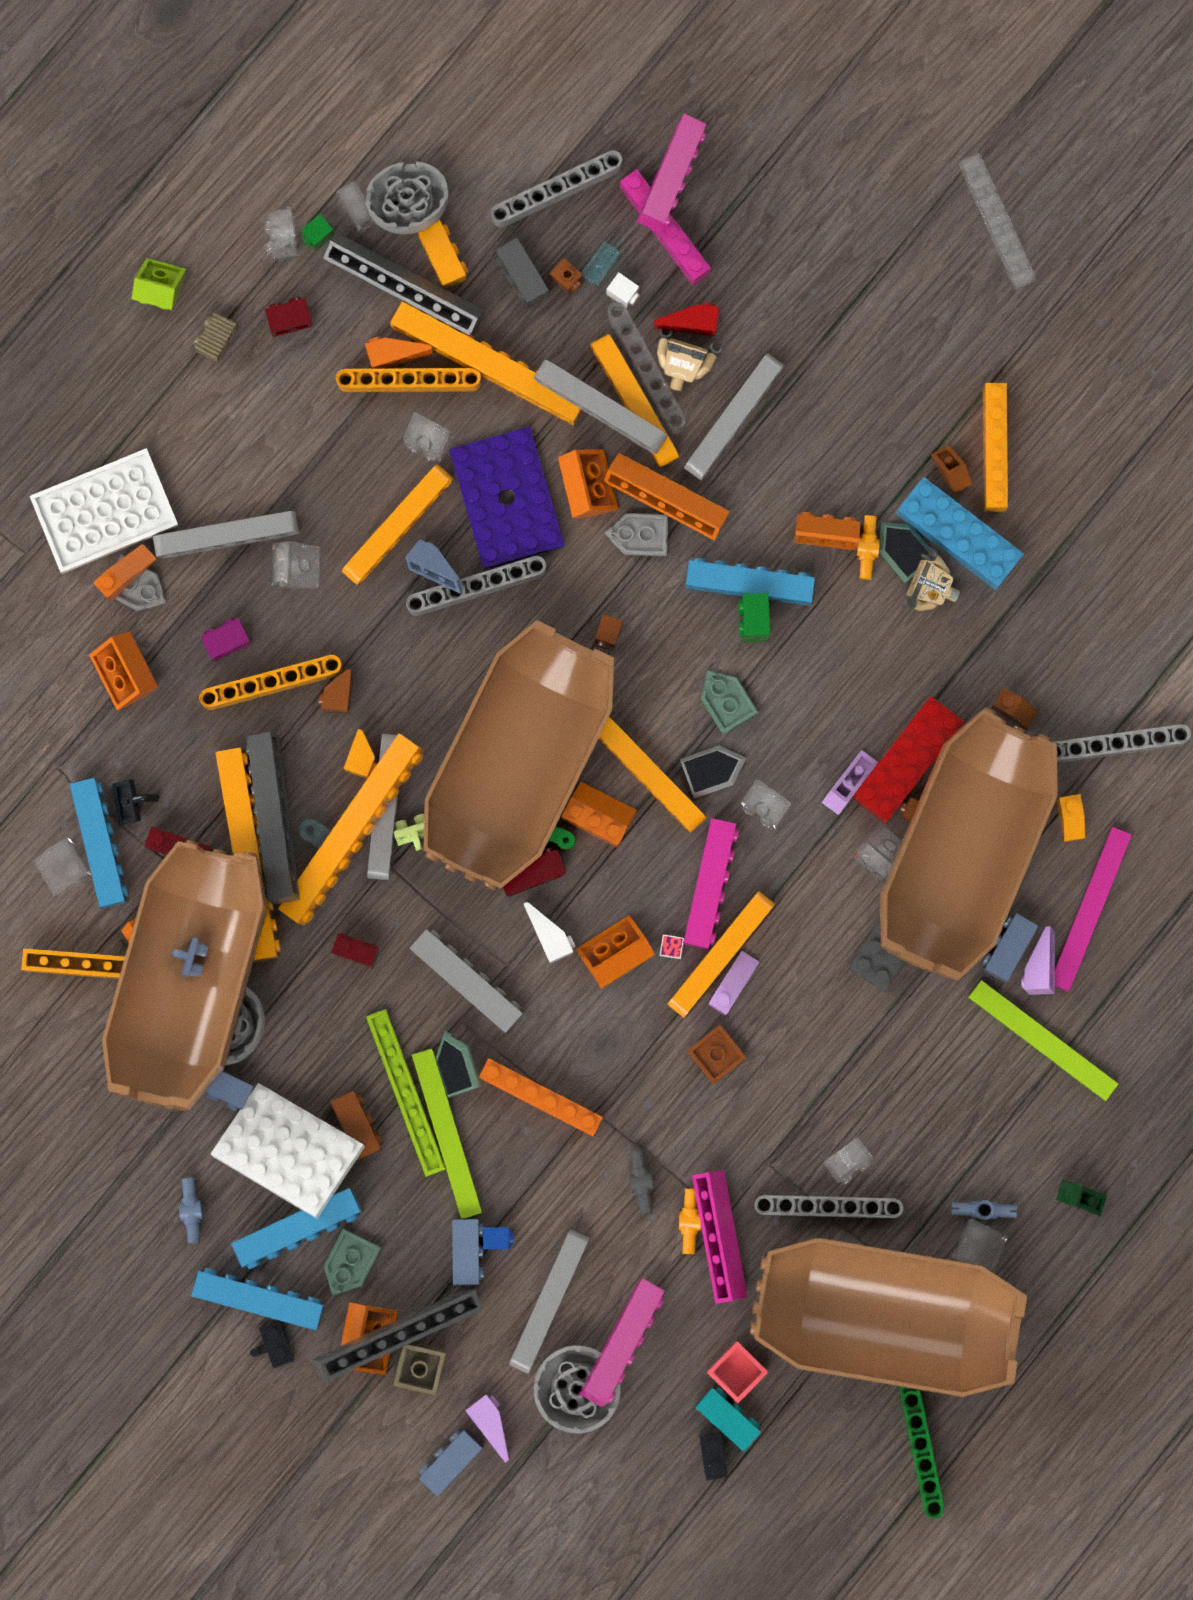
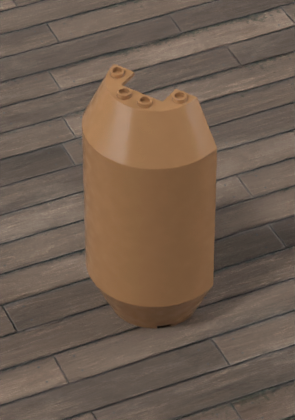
[424,620,614,891]
[880,708,1058,981]
[102,840,267,1111]
[750,1238,1027,1397]

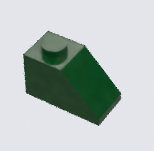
[1056,1180,1107,1216]

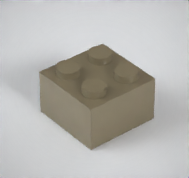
[393,1342,446,1395]

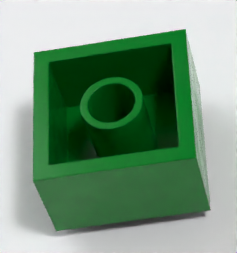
[738,593,770,642]

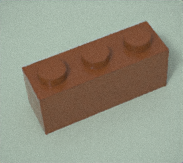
[331,1091,384,1160]

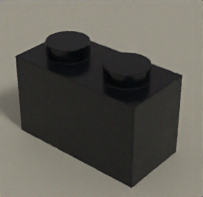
[699,1432,728,1481]

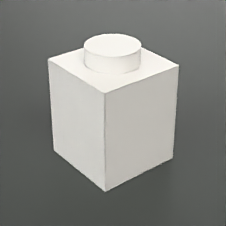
[606,272,640,308]

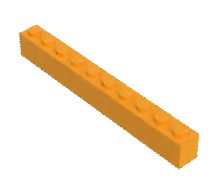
[390,301,582,426]
[278,733,425,925]
[215,747,281,962]

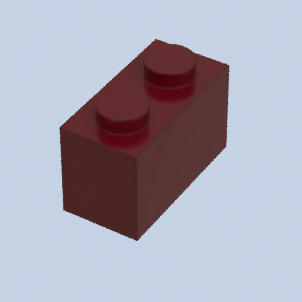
[265,297,313,338]
[331,933,380,968]

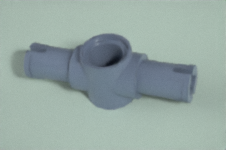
[179,1178,203,1244]
[951,1200,1017,1220]

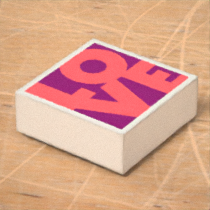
[660,935,684,959]

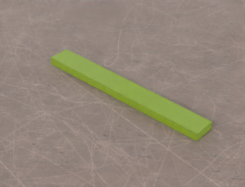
[968,980,1118,1101]
[366,1009,446,1177]
[412,1049,482,1219]

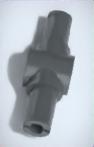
[629,1149,654,1215]

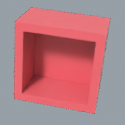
[706,1341,768,1403]

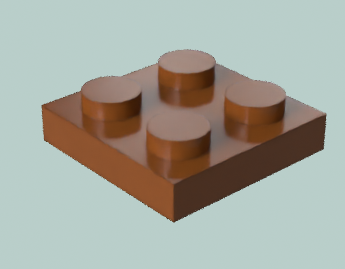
[686,1025,747,1085]

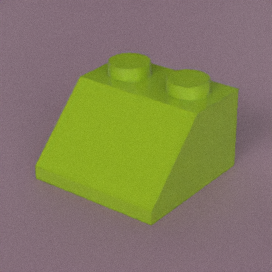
[132,258,186,310]

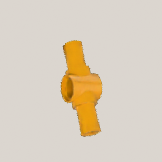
[857,515,880,580]
[679,1188,701,1254]

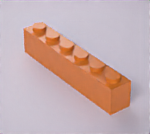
[604,453,730,541]
[479,1058,603,1137]

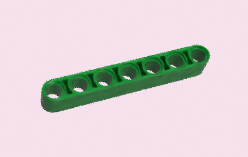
[898,1386,944,1519]

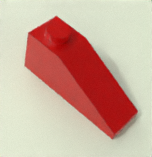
[653,302,719,336]

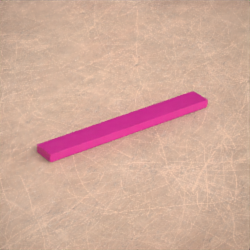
[1055,827,1132,992]

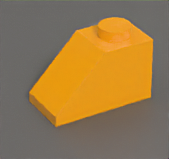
[344,729,377,779]
[1056,794,1086,842]

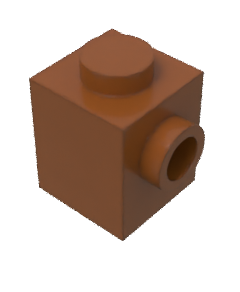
[550,258,583,295]

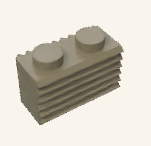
[194,312,238,363]

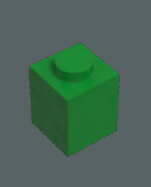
[301,214,335,251]

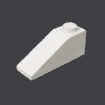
[524,902,575,963]

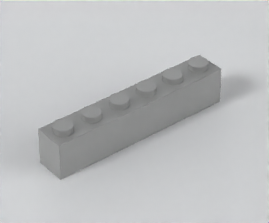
[409,929,523,1034]

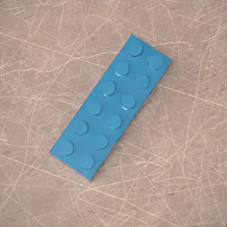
[896,477,1024,591]
[231,1188,363,1269]

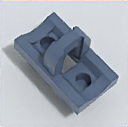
[171,937,209,978]

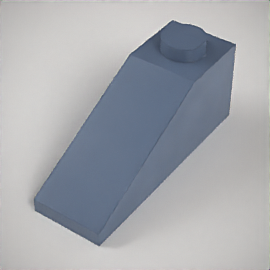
[405,539,463,594]

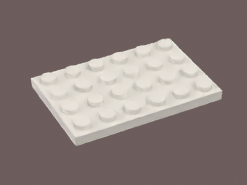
[30,448,179,574]
[211,1083,365,1219]

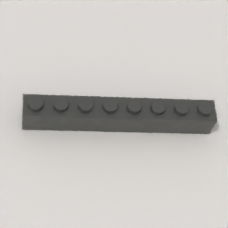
[323,234,485,335]
[246,732,300,905]
[313,1288,483,1382]

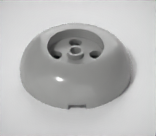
[365,162,449,235]
[226,987,265,1065]
[534,1345,621,1433]

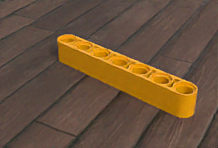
[590,334,679,468]
[336,368,481,392]
[342,464,453,585]
[199,655,343,710]
[599,717,706,833]
[667,891,775,1018]

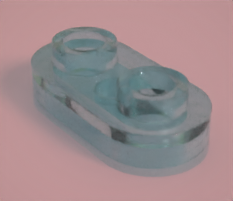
[299,819,332,848]

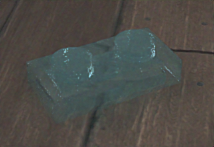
[581,241,621,288]

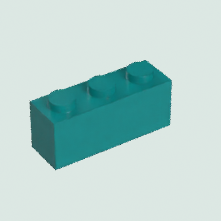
[695,1387,761,1452]

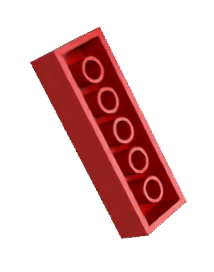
[852,696,964,824]

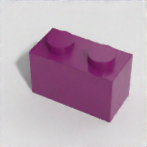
[201,618,251,662]

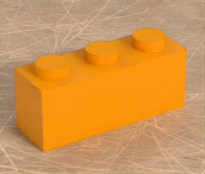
[417,219,468,290]

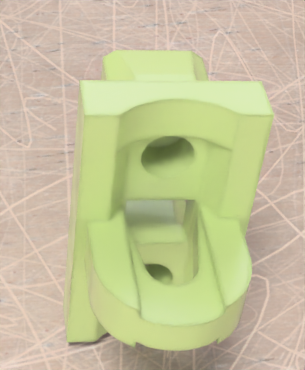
[394,814,424,851]

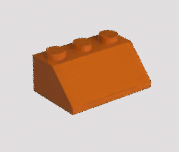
[558,449,619,518]
[794,512,860,550]
[89,632,158,710]
[561,782,637,848]
[576,915,655,989]
[341,1302,398,1375]

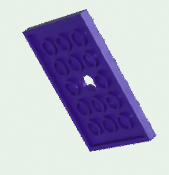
[449,426,565,570]

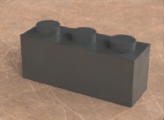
[494,238,549,308]

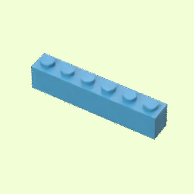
[685,558,815,606]
[70,778,129,909]
[191,1268,325,1330]

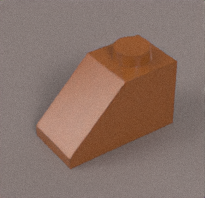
[931,445,972,493]
[319,669,353,714]
[991,687,1038,730]

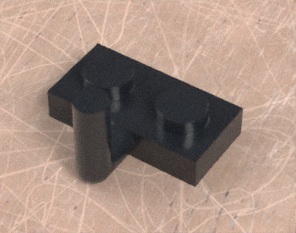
[112,779,159,825]
[250,1320,294,1369]

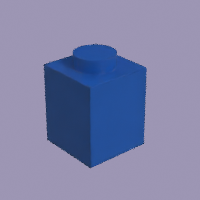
[483,1227,514,1249]

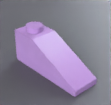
[822,750,878,815]
[1021,926,1055,995]
[708,951,759,1016]
[466,1394,509,1463]

